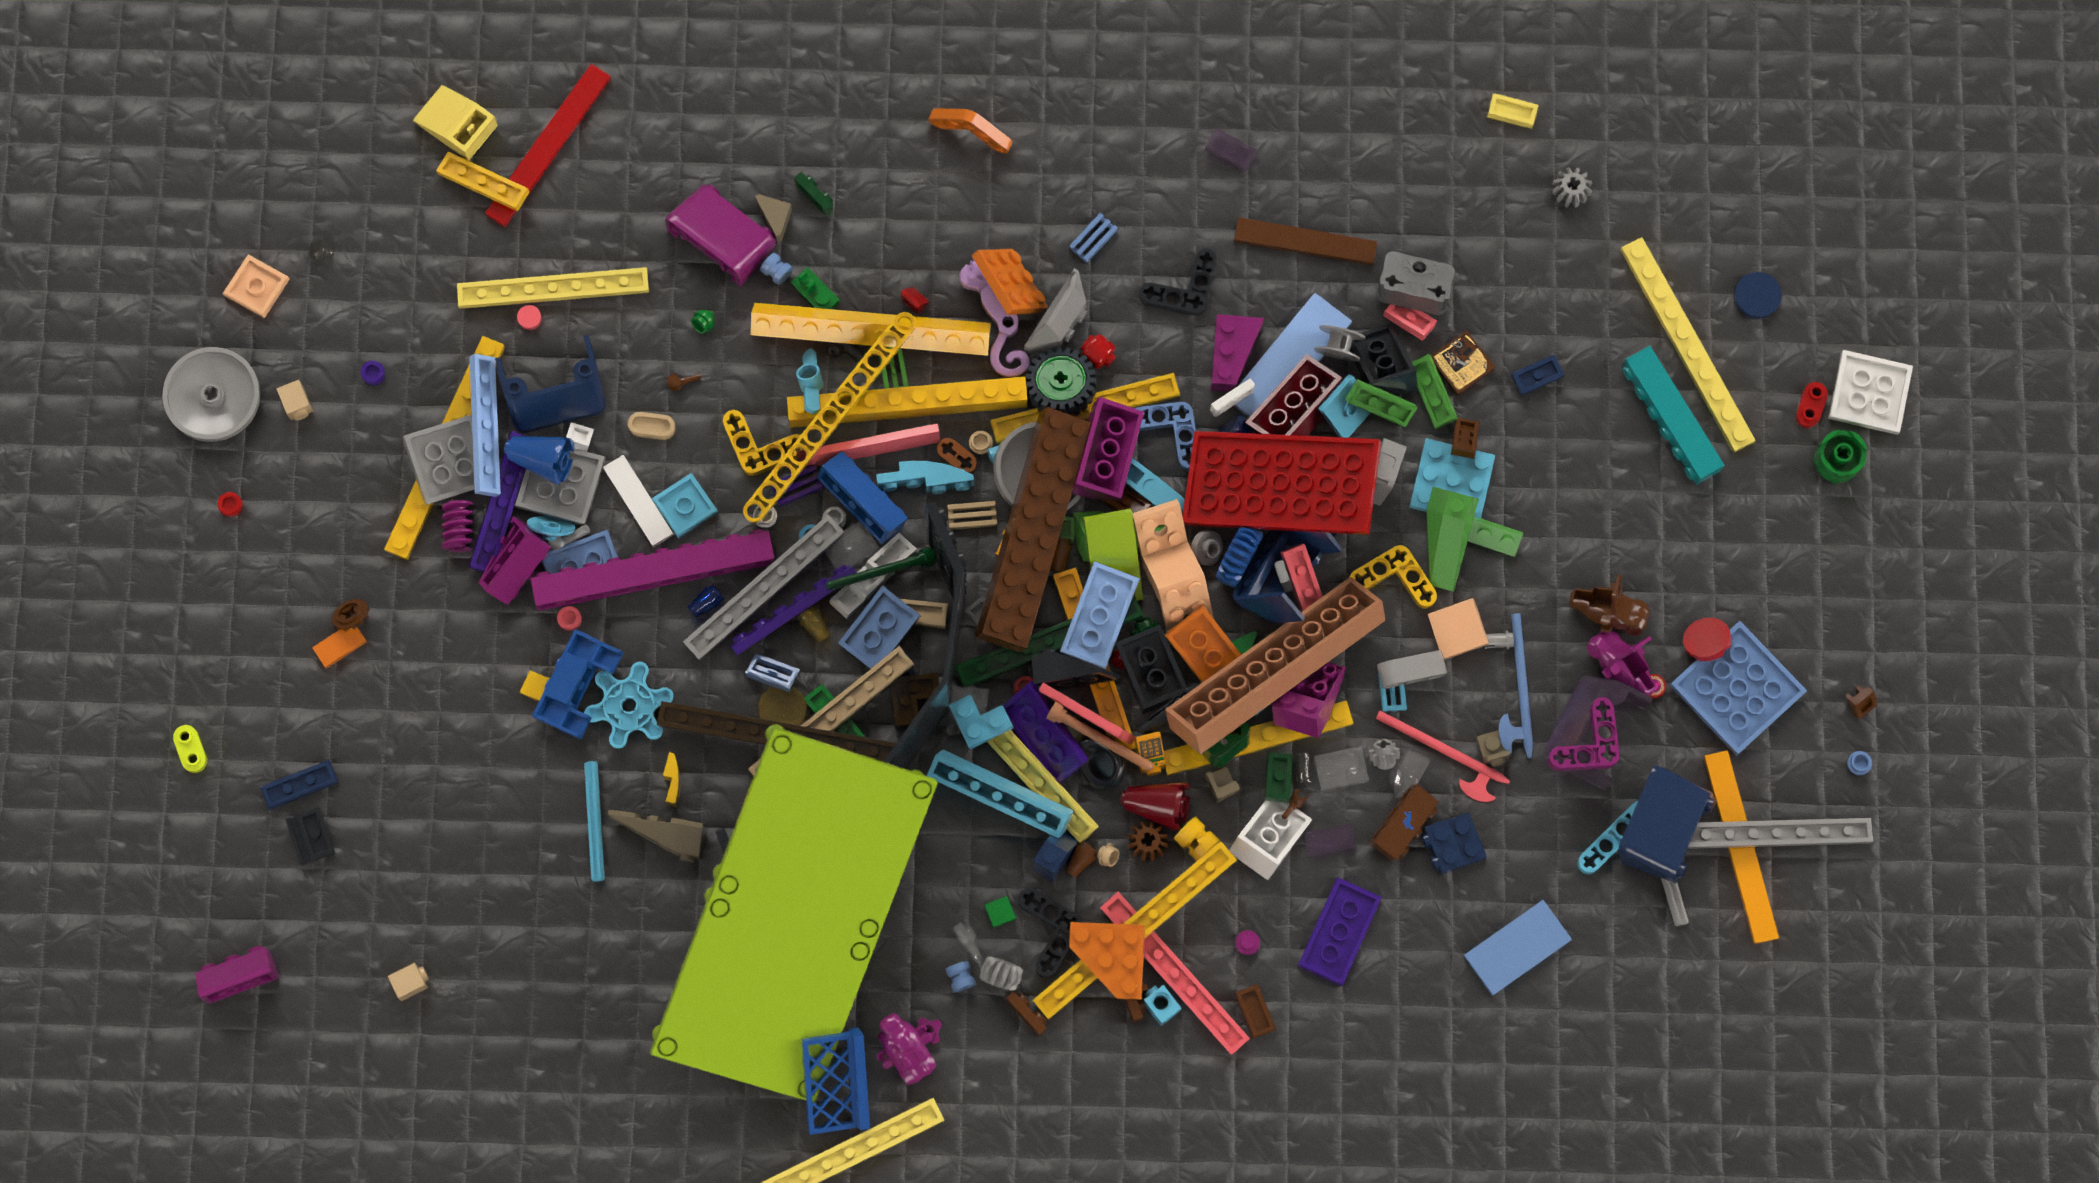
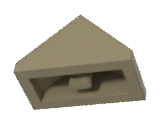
[755,194,792,244]

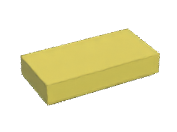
[1487,93,1538,129]

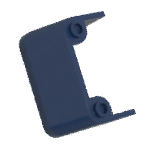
[495,335,606,433]
[1232,530,1342,624]

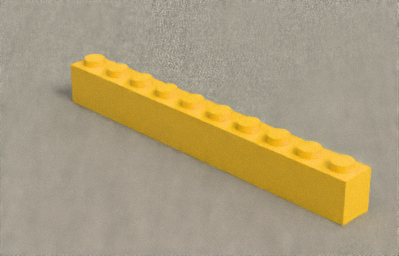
[750,303,991,356]
[787,377,1028,428]

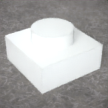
[566,422,594,452]

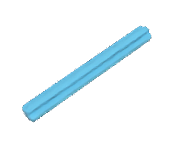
[584,761,605,882]

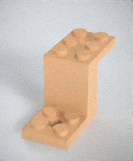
[1132,499,1214,645]

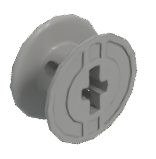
[1314,325,1365,361]

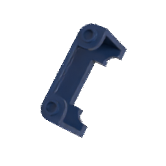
[1618,765,1716,884]

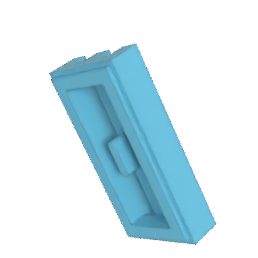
[1377,668,1407,713]

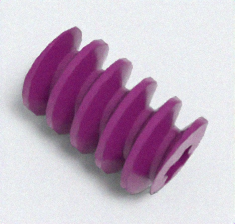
[442,500,473,552]

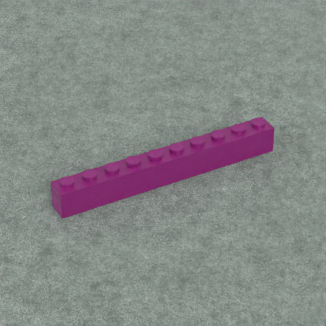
[530,529,775,611]

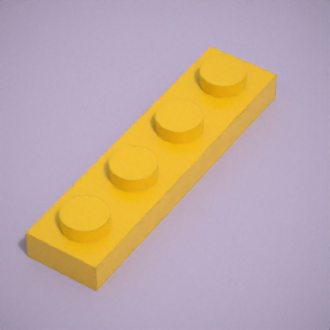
[436,152,529,211]

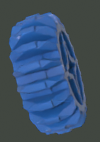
[1216,527,1263,588]

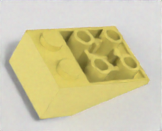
[413,85,498,161]

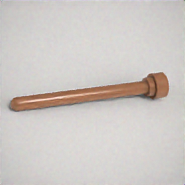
[1046,701,1153,771]

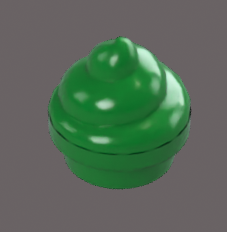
[691,310,715,334]

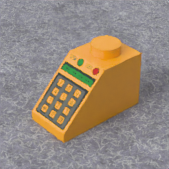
[1135,731,1166,776]

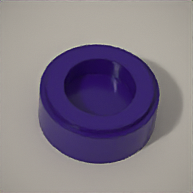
[360,360,386,385]

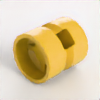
[1174,816,1220,862]

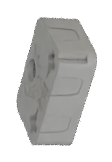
[1373,438,1407,506]

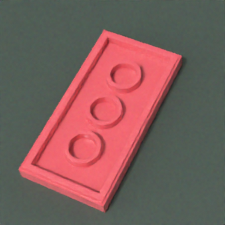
[1039,683,1136,745]

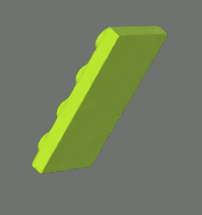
[1083,508,1143,601]

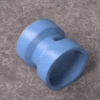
[760,253,793,286]
[945,961,976,993]

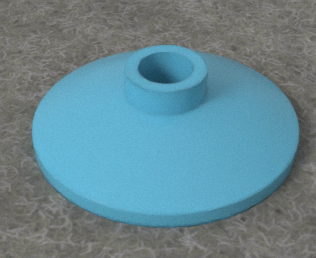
[527,516,575,541]

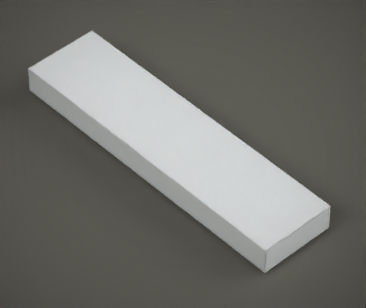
[603,455,673,548]

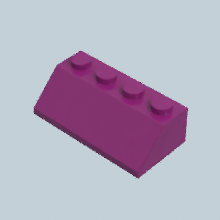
[1072,397,1144,500]

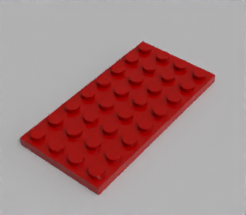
[1182,431,1382,535]

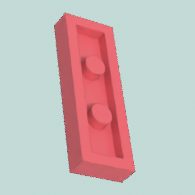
[1280,543,1323,612]

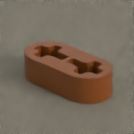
[937,438,977,474]

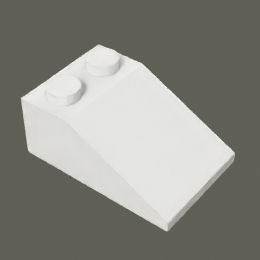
[1229,800,1312,880]

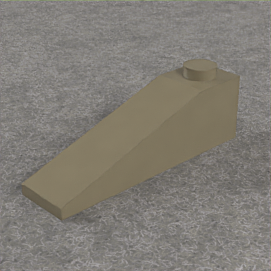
[608,810,706,863]

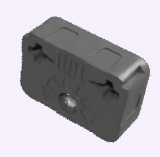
[1376,251,1455,315]

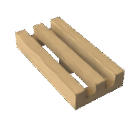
[948,501,997,530]

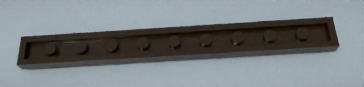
[657,701,896,762]

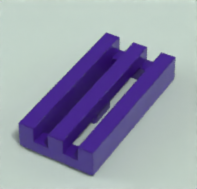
[771,465,824,507]

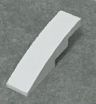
[829,533,916,619]

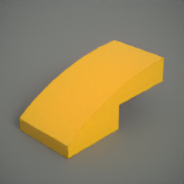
[663,752,680,808]

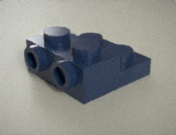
[1421,812,1487,875]

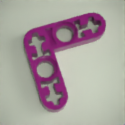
[1547,697,1619,771]

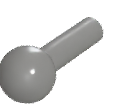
[548,524,590,554]

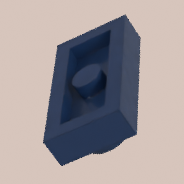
[1511,355,1565,396]

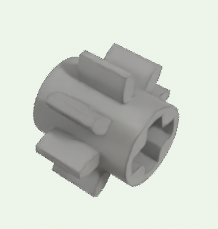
[1369,739,1400,770]

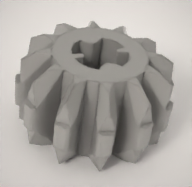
[1552,167,1592,208]
[980,957,1023,991]

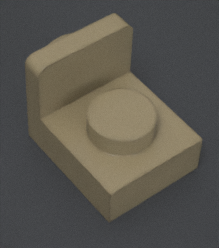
[1476,730,1510,767]

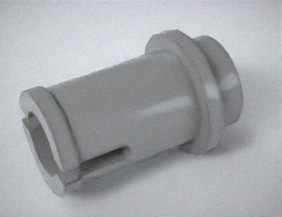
[1484,630,1514,650]

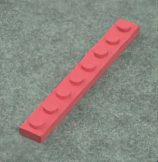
[1100,891,1250,1055]

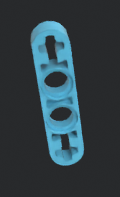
[1577,801,1638,874]

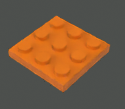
[971,249,1048,315]

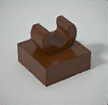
[1846,686,1877,719]

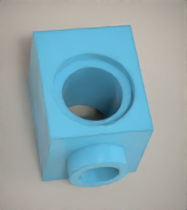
[1143,985,1181,1026]

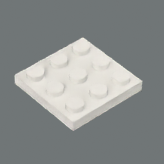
[1828,350,1913,435]

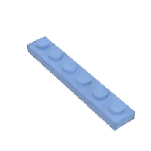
[469,354,501,497]

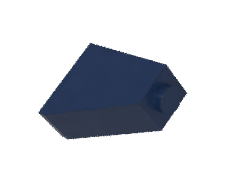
[1032,833,1079,882]

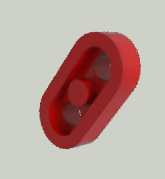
[1795,382,1828,429]

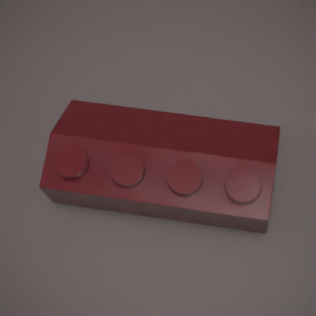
[1245,354,1343,436]

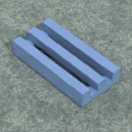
[1069,213,1118,264]
[746,653,800,693]

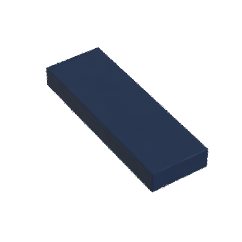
[260,760,339,810]

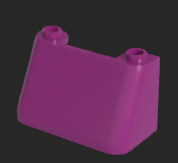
[665,184,776,287]

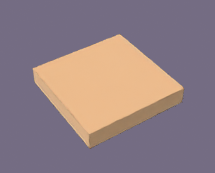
[223,255,290,318]
[1428,598,1489,660]

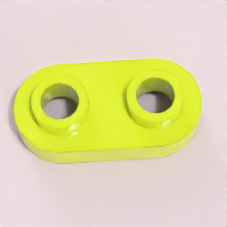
[173,725,207,773]

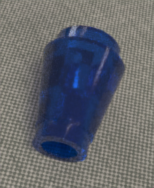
[687,584,724,617]

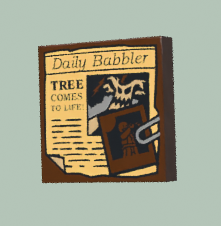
[1431,331,1495,396]

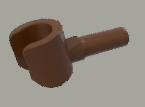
[666,373,701,391]
[1281,789,1308,820]

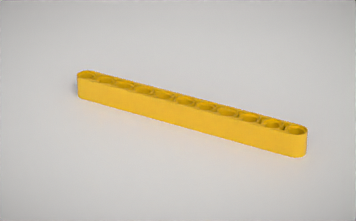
[743,312,915,523]

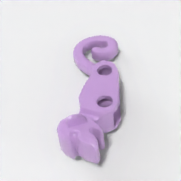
[960,261,1030,378]

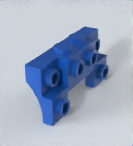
[532,630,624,740]

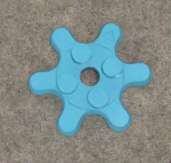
[584,662,674,749]

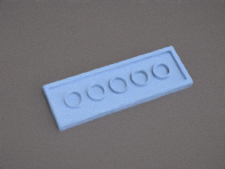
[1234,293,1352,417]

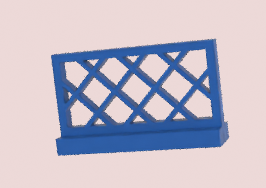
[801,1027,870,1135]

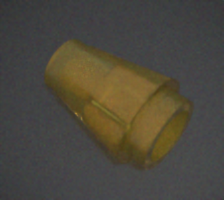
[798,606,831,643]

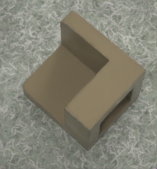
[1205,767,1240,803]

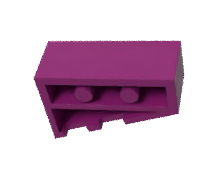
[1210,314,1264,392]
[478,516,551,605]

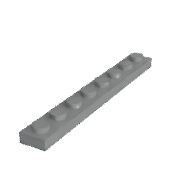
[683,514,845,661]
[1688,818,1873,849]

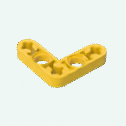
[723,410,803,476]
[1350,545,1437,609]

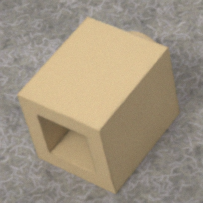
[277,380,313,420]
[388,963,429,1001]

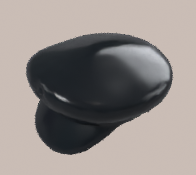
[1078,734,1125,791]

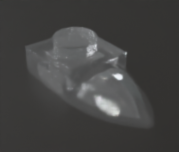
[1394,748,1430,798]
[953,923,983,969]

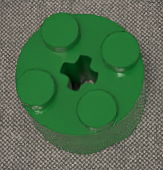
[1813,430,1867,484]

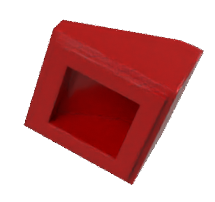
[901,287,929,314]

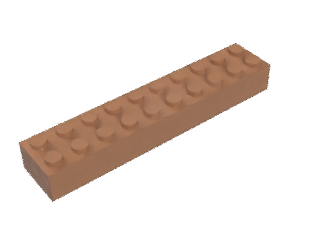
[1165,577,1386,754]

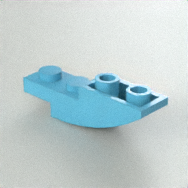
[1125,458,1185,512]
[876,461,974,494]

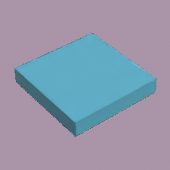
[652,473,718,539]

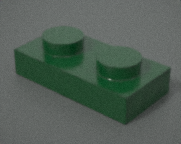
[794,172,834,218]
[1264,752,1293,803]

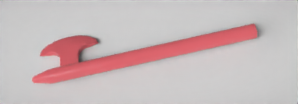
[1375,711,1510,802]

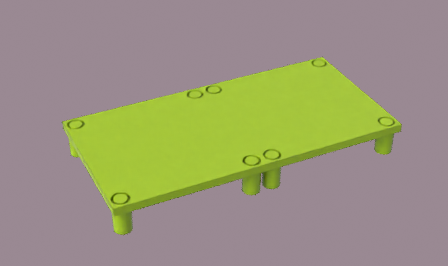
[650,724,938,1102]

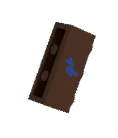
[1368,784,1439,861]

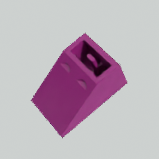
[1272,662,1346,738]

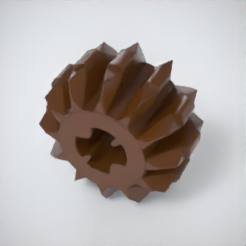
[1127,821,1168,862]

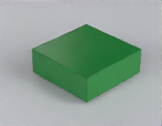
[984,896,1016,929]

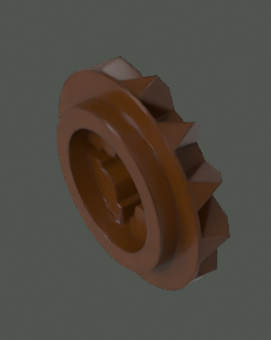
[332,599,370,632]

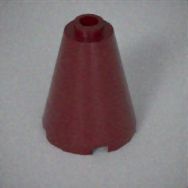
[1121,782,1190,831]

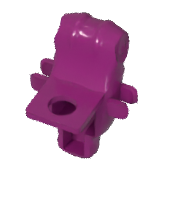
[1587,630,1656,698]
[877,1013,936,1085]

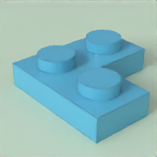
[949,694,1014,750]

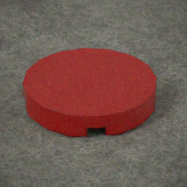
[1683,618,1732,662]

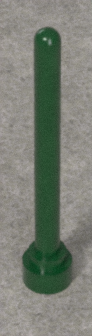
[826,547,936,590]

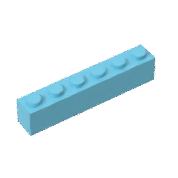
[927,750,1074,838]

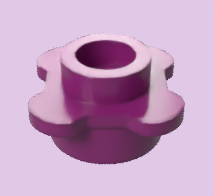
[917,1018,942,1044]

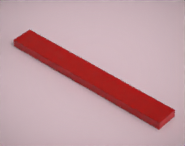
[485,64,611,227]

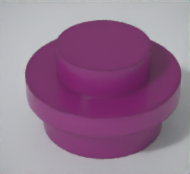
[1235,930,1260,955]

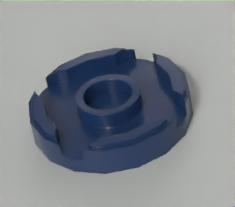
[1734,272,1782,319]

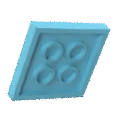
[1409,438,1495,518]

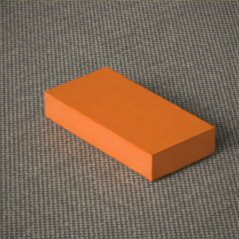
[312,626,367,669]

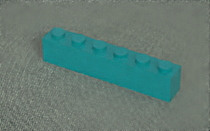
[1622,346,1725,485]

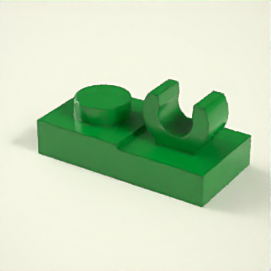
[790,267,840,309]

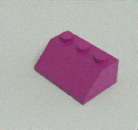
[195,946,279,1004]

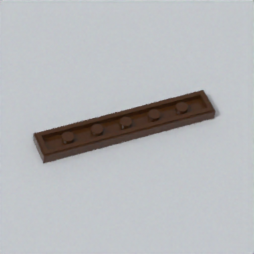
[1234,217,1377,266]

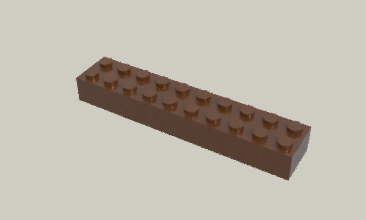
[975,407,1091,652]

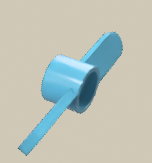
[796,348,824,414]

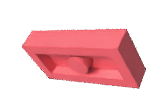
[1384,304,1437,341]

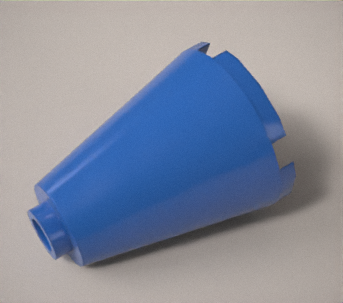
[504,436,575,485]

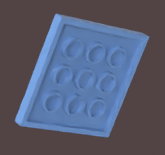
[1669,621,1807,756]

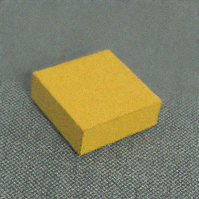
[520,670,550,701]

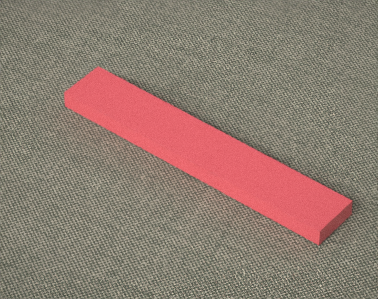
[797,424,940,469]

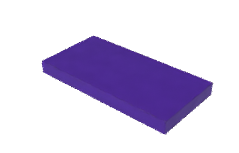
[1003,681,1089,784]
[1298,877,1382,987]

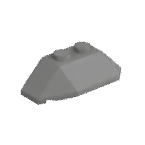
[1024,268,1087,354]

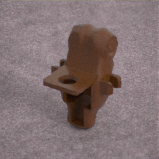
[1569,575,1650,636]

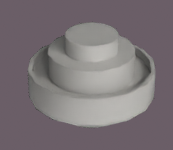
[1191,530,1223,566]

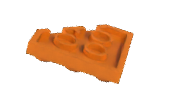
[1069,922,1145,1000]

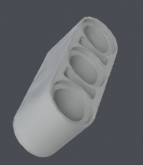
[1377,650,1448,689]

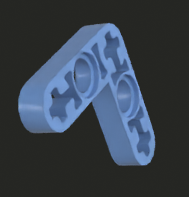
[1135,402,1196,471]

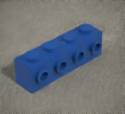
[816,451,908,545]

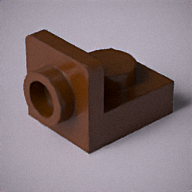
[1124,985,1148,1024]

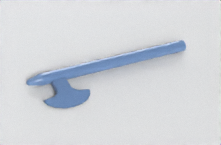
[1499,613,1533,758]

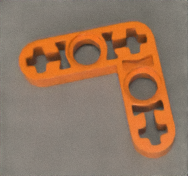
[928,108,1013,154]

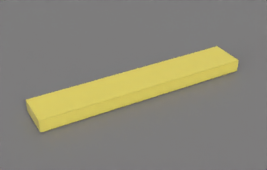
[987,730,1099,844]

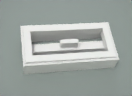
[1210,378,1255,417]

